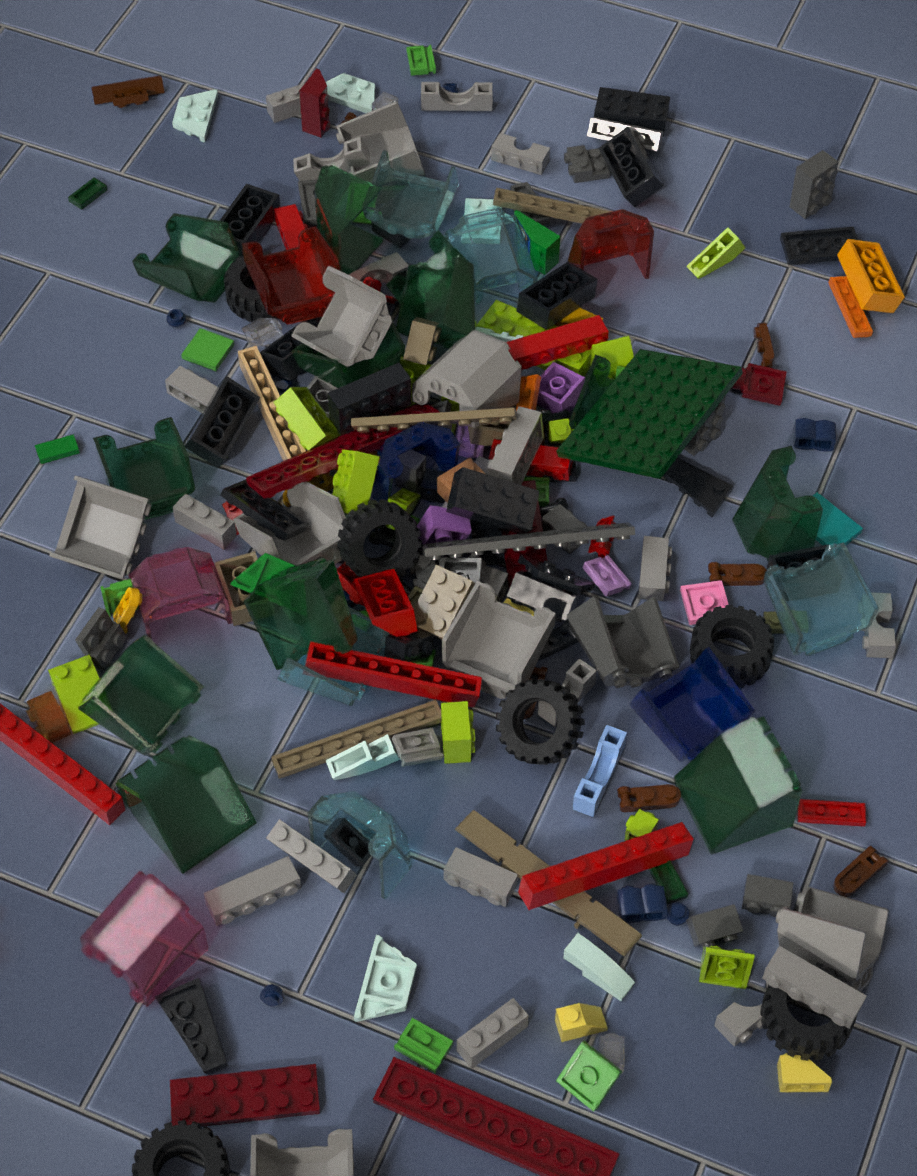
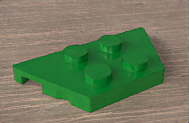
[230,553,308,617]

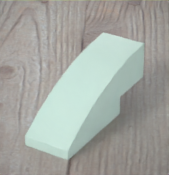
[326,734,400,780]
[563,933,635,1001]

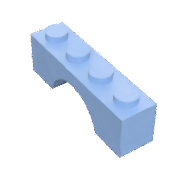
[573,725,627,817]

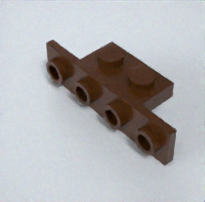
[91,75,165,108]

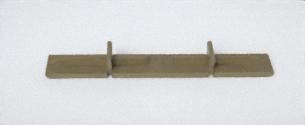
[455,810,642,957]

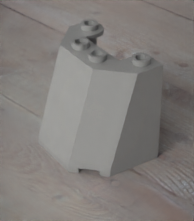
[336,101,426,186]
[291,266,392,367]
[412,330,521,428]
[49,476,152,579]
[233,482,346,581]
[442,581,556,699]
[776,887,889,992]
[250,1129,354,1176]

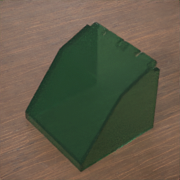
[314,165,383,275]
[673,716,803,855]
[115,735,257,874]

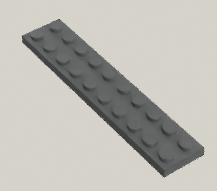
[422,522,635,560]

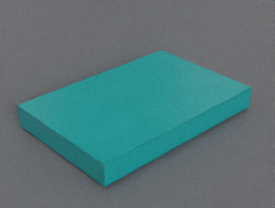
[789,492,863,555]

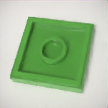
[181,328,235,371]
[556,1041,623,1112]

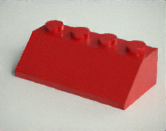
[353,569,418,637]

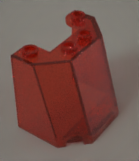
[567,209,654,279]
[242,226,340,325]

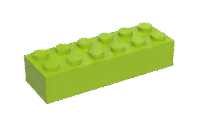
[477,300,591,377]

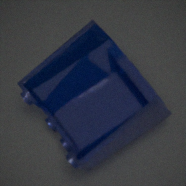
[371,422,460,502]
[629,647,755,762]

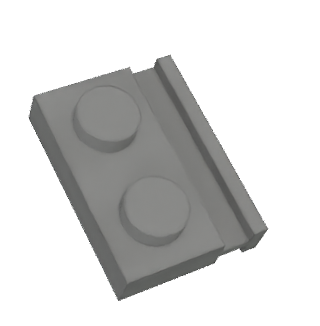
[391,728,444,767]

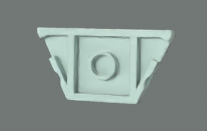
[326,73,375,113]
[172,90,218,142]
[354,935,417,1022]

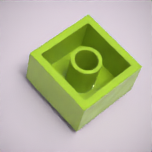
[441,701,475,764]

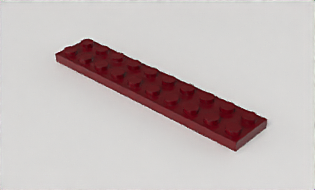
[246,403,440,499]
[373,1057,619,1176]

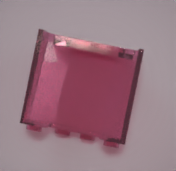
[128,547,232,646]
[80,871,209,1007]

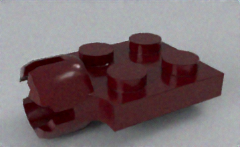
[731,363,787,406]

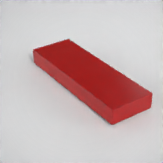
[797,799,866,827]

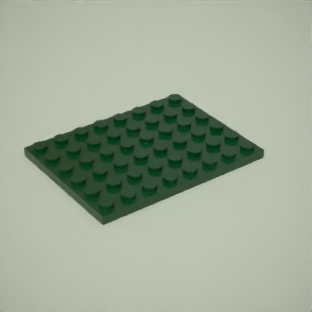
[556,349,743,479]

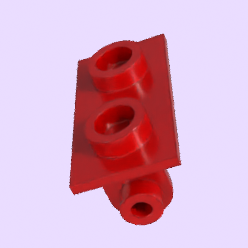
[588,515,616,558]

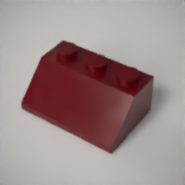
[299,68,331,138]

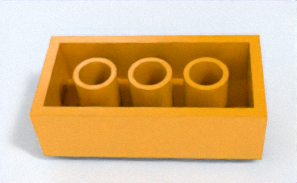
[837,239,905,313]

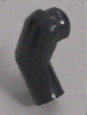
[539,498,568,517]

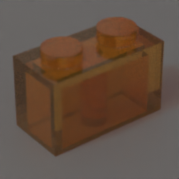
[26,691,71,743]

